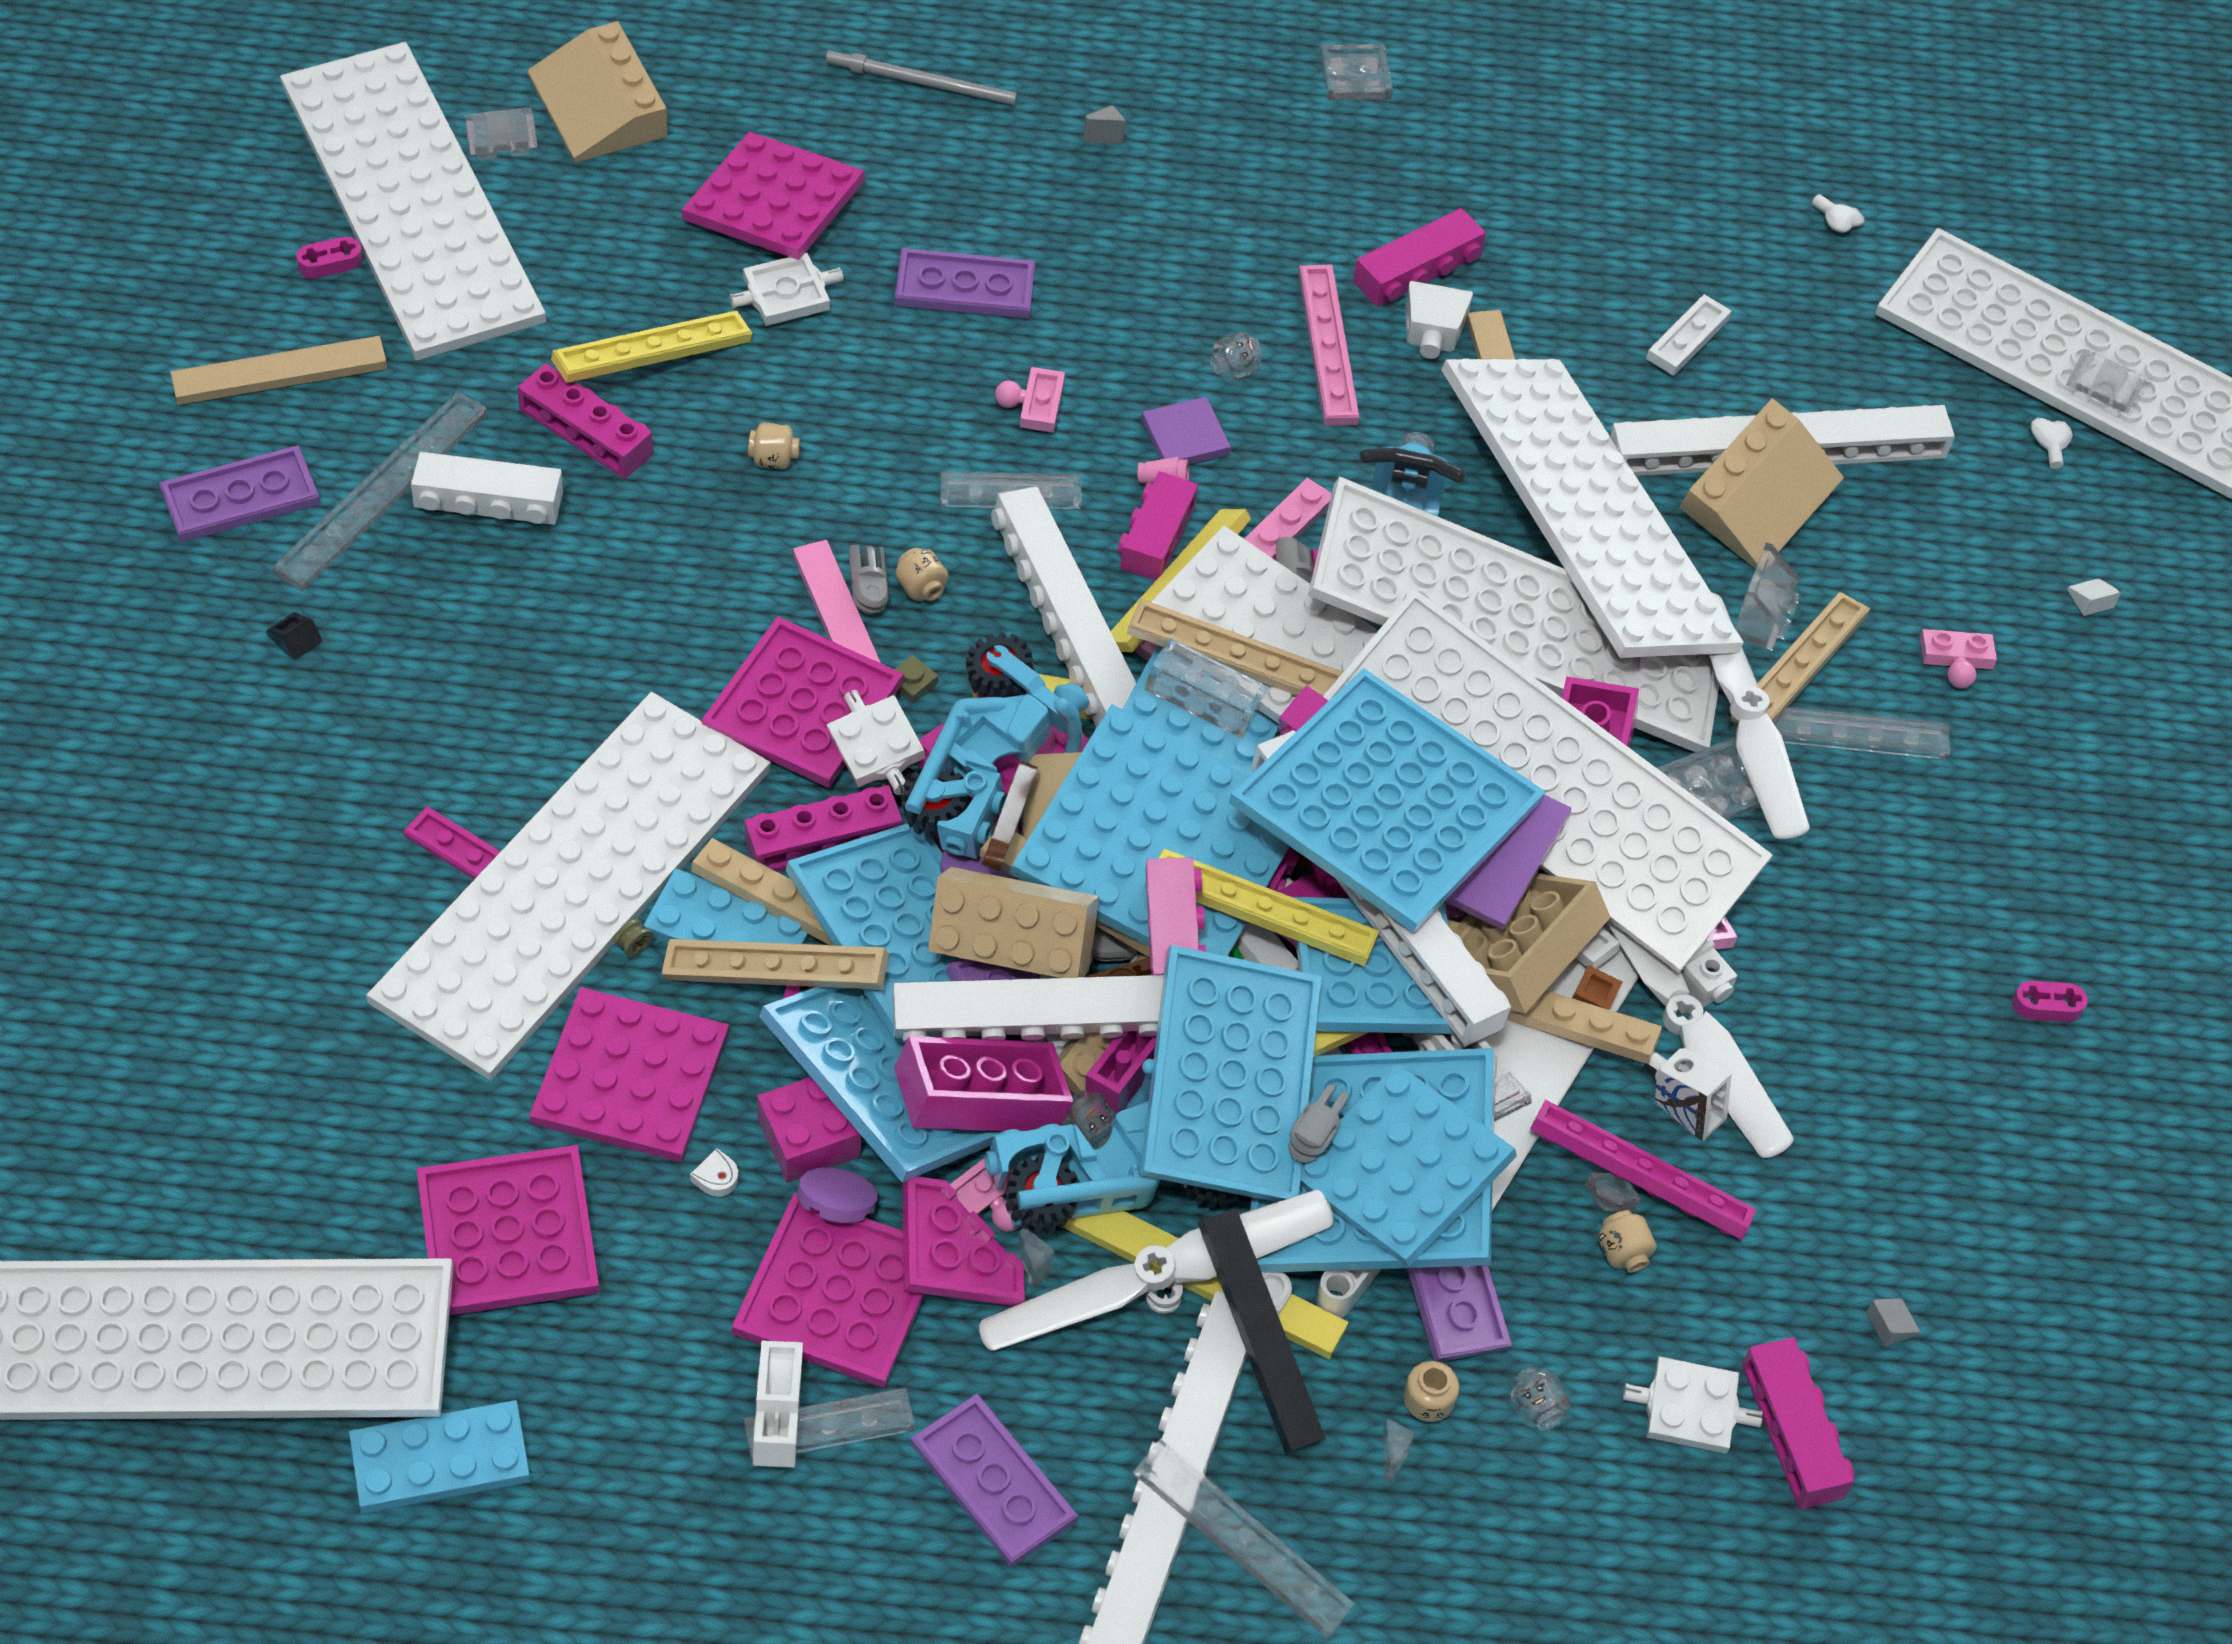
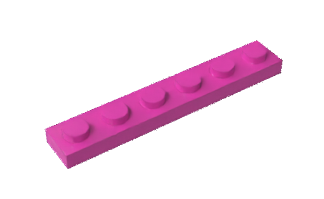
[1530,1099,1756,1240]

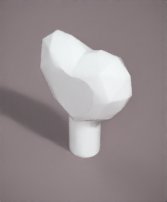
[1812,194,1864,233]
[2031,418,2073,469]

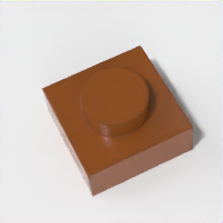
[1572,965,1623,1010]

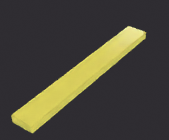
[1062,1211,1349,1360]

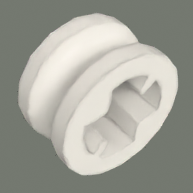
[1145,1273,1183,1314]

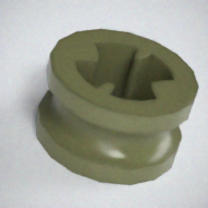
[614,919,653,958]

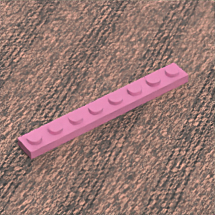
[1135,478,1332,661]

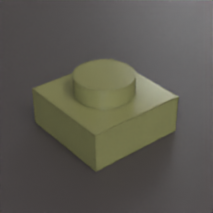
[894,655,938,704]

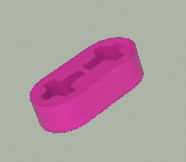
[296,237,362,278]
[2012,981,2088,1022]

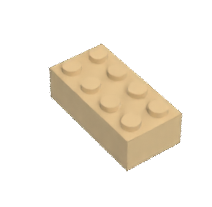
[928,867,1099,978]

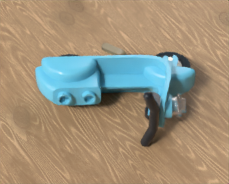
[1356,432,1466,630]

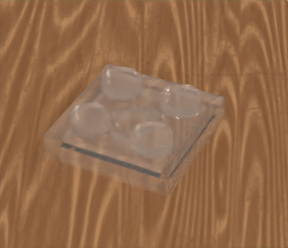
[1320,44,1393,100]

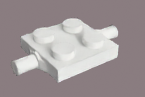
[729,253,843,326]
[826,690,926,795]
[1622,1357,1763,1454]

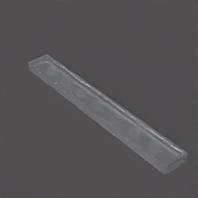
[273,391,486,591]

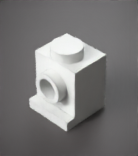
[1681,939,1737,1007]

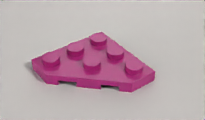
[903,1176,1025,1306]

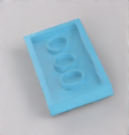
[644,868,810,944]
[349,1400,530,1514]

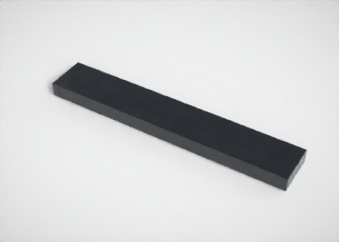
[1197,1209,1326,1454]

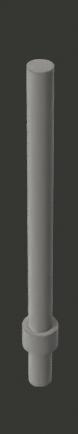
[826,50,1017,106]

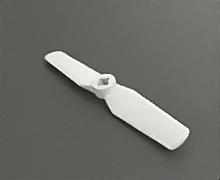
[1709,592,1810,839]
[1606,920,1794,1158]
[979,1190,1334,1351]

